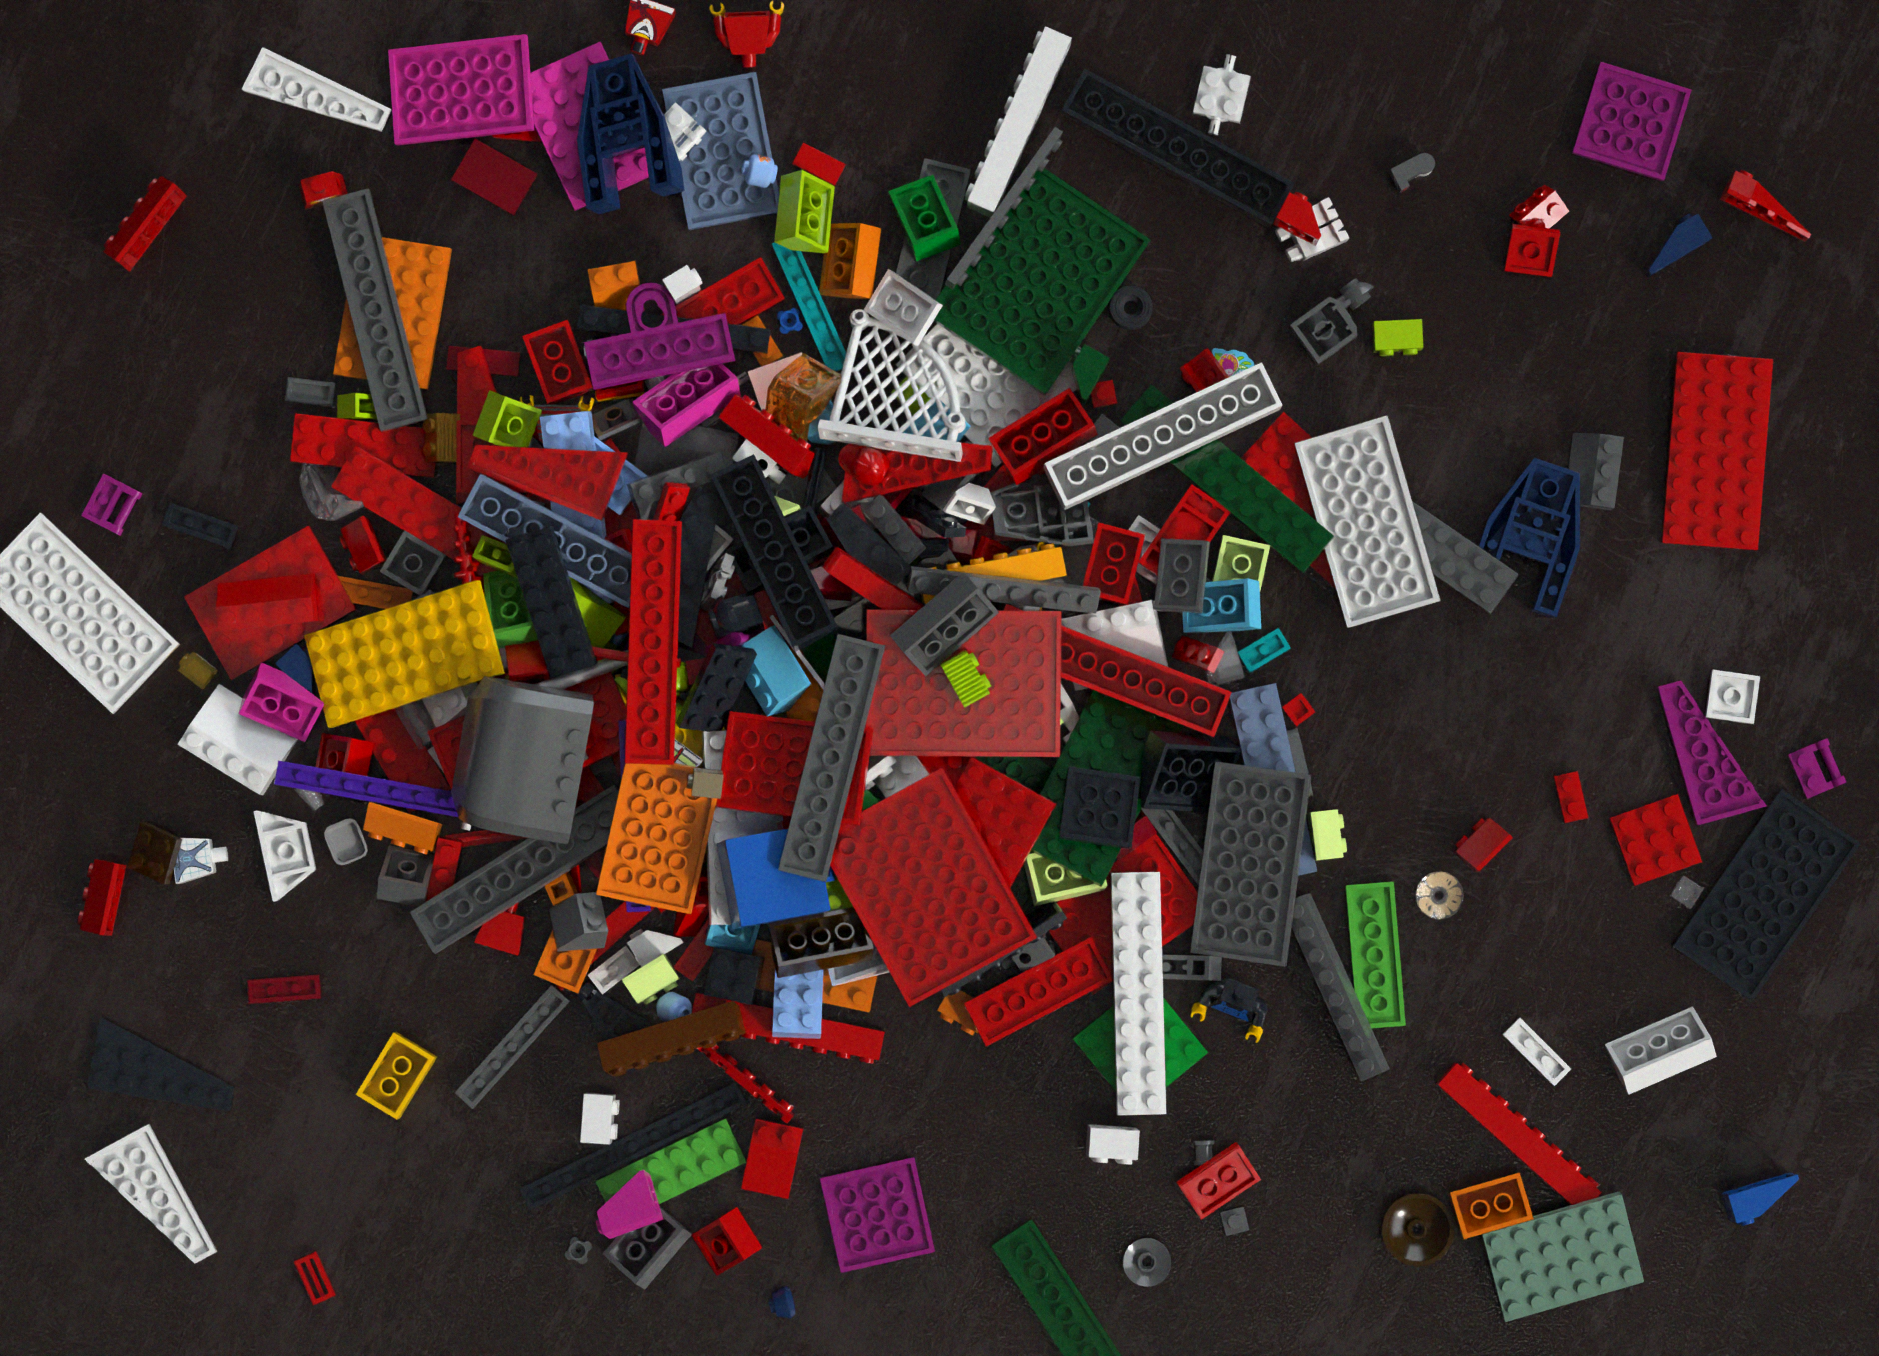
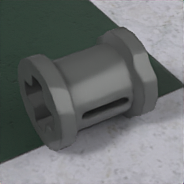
[1193,1140,1214,1165]

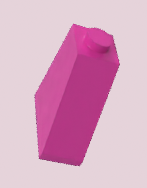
[596,1170,663,1239]

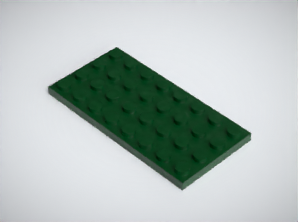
[1031,690,1184,887]

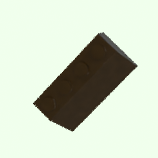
[768,907,874,978]

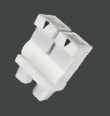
[1275,197,1349,262]

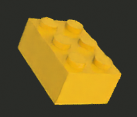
[356,1032,437,1120]

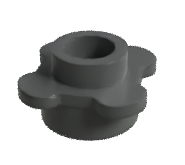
[565,1237,592,1264]

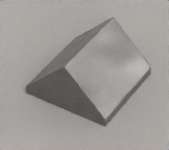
[591,397,644,443]

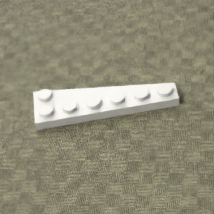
[242,47,392,132]

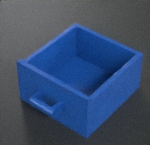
[716,829,835,930]

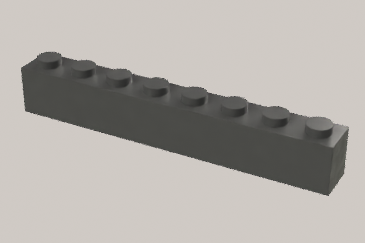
[1292,893,1390,1081]

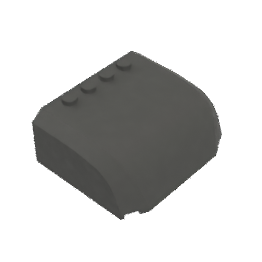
[451,676,594,844]

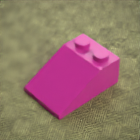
[238,663,324,742]

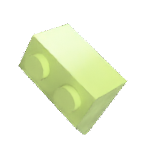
[1307,809,1347,861]
[622,954,680,1005]

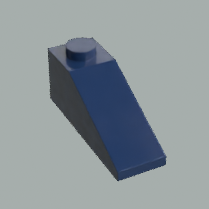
[1646,213,1712,277]

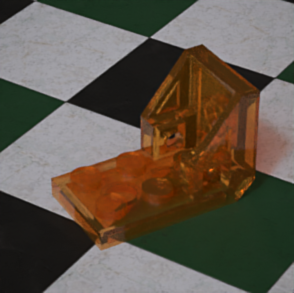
[765,353,842,441]

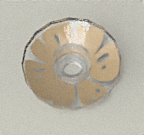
[1416,871,1464,919]

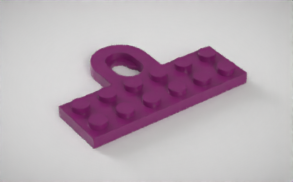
[584,283,735,390]

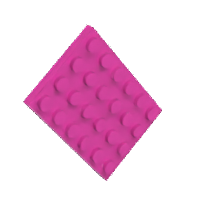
[388,34,534,145]
[530,42,649,211]

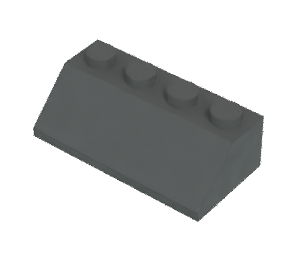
[890,572,999,676]

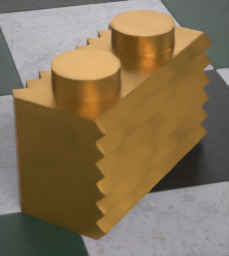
[423,413,460,463]

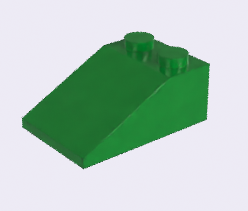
[888,174,961,261]

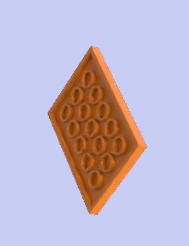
[333,237,452,390]
[596,763,717,914]

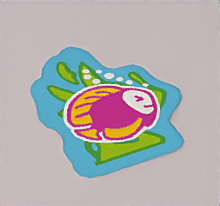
[1212,348,1254,377]

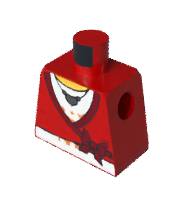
[625,0,676,55]

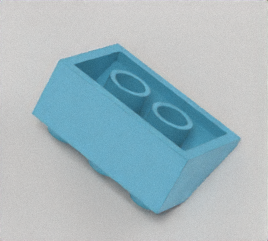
[741,625,811,716]

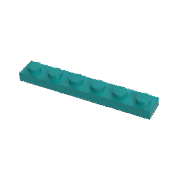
[772,242,846,375]

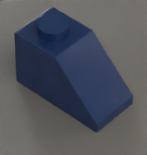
[275,644,315,695]

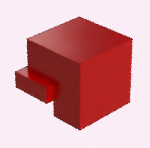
[505,641,550,684]

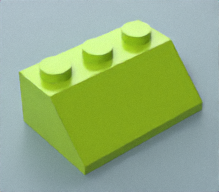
[774,170,835,253]

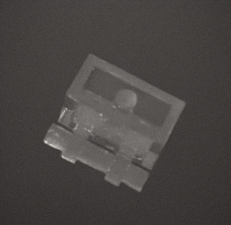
[394,700,436,749]

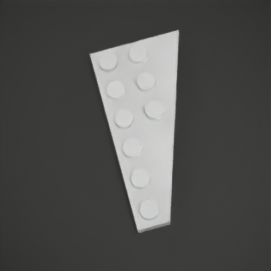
[85,1124,217,1263]

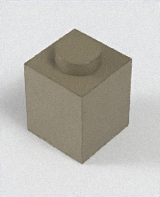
[687,768,723,799]

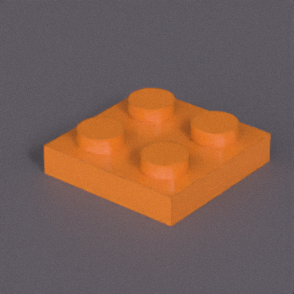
[533,930,597,993]

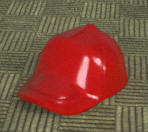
[838,444,889,486]

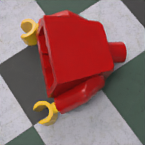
[710,1,784,67]

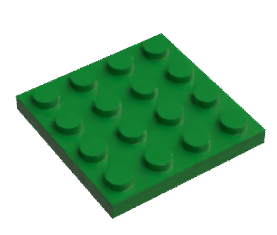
[1073,998,1208,1091]

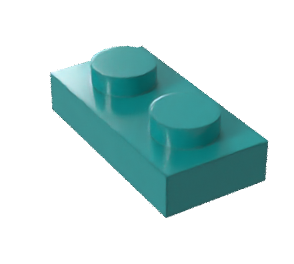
[1237,628,1291,673]

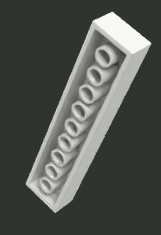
[1043,362,1283,510]
[1111,872,1166,1115]

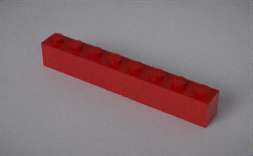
[692,993,885,1064]
[1436,1063,1602,1205]

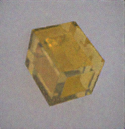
[178,652,219,689]

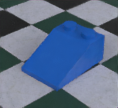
[1721,1173,1799,1226]

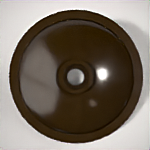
[1382,1193,1454,1266]

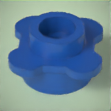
[776,308,803,334]

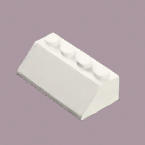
[1605,1007,1717,1095]

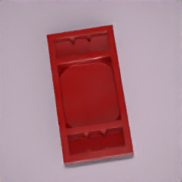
[1138,484,1230,575]

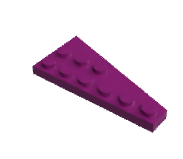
[1657,681,1766,826]

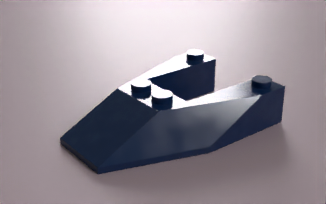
[577,54,685,214]
[1478,458,1580,619]

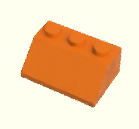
[819,223,881,299]
[363,802,443,854]
[1448,1173,1533,1239]

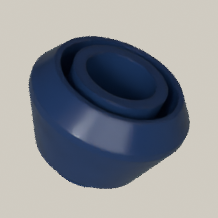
[768,1286,796,1318]

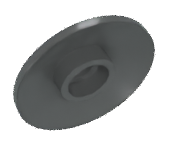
[1123,1238,1171,1287]

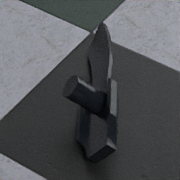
[889,537,949,559]

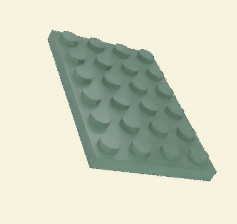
[1482,1191,1644,1322]

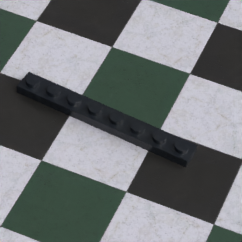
[577,305,771,354]

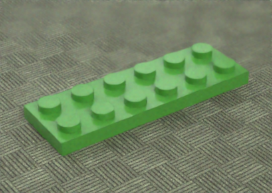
[1345,882,1406,1028]
[596,1118,747,1204]

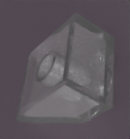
[1205,631,1245,686]

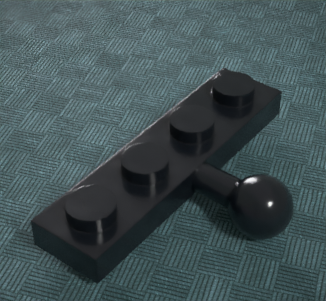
[897,495,968,538]

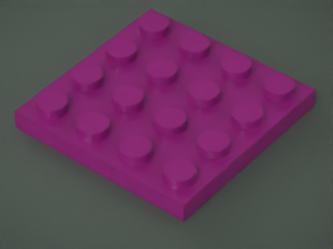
[1572,62,1692,181]
[820,1157,935,1273]

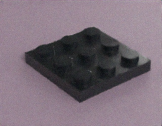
[1059,766,1141,849]

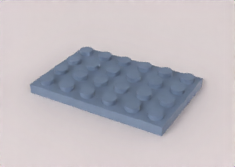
[662,72,779,230]

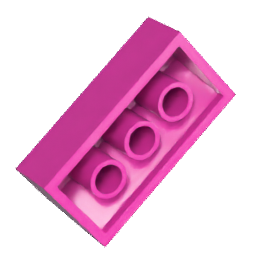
[632,364,741,447]

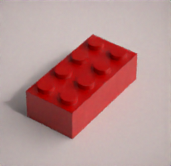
[988,388,1098,485]

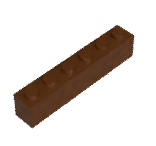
[597,1001,746,1076]

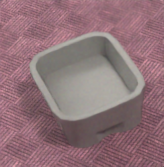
[324,818,368,865]

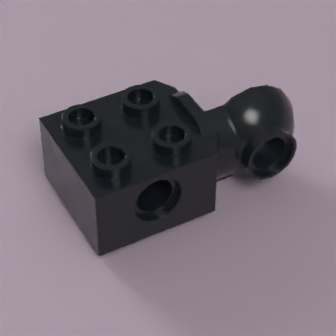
[708,593,764,641]

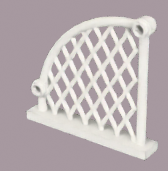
[818,309,966,462]

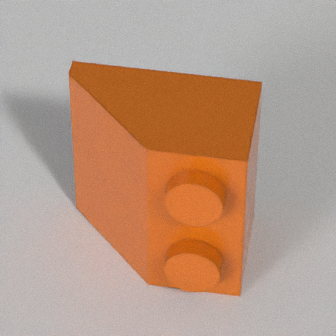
[588,261,645,312]

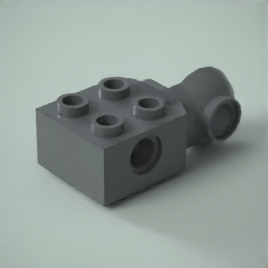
[1289,278,1374,366]

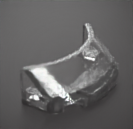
[299,463,364,521]

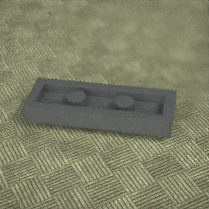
[863,495,926,564]

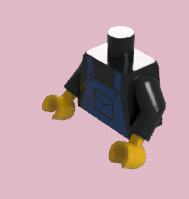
[1191,978,1267,1043]

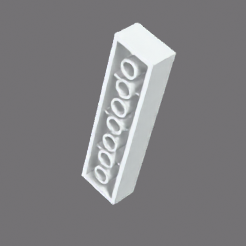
[965,26,1072,218]

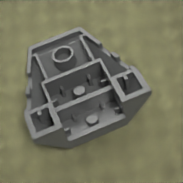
[990,473,1094,546]

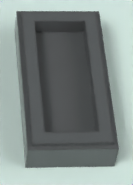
[285,377,336,407]

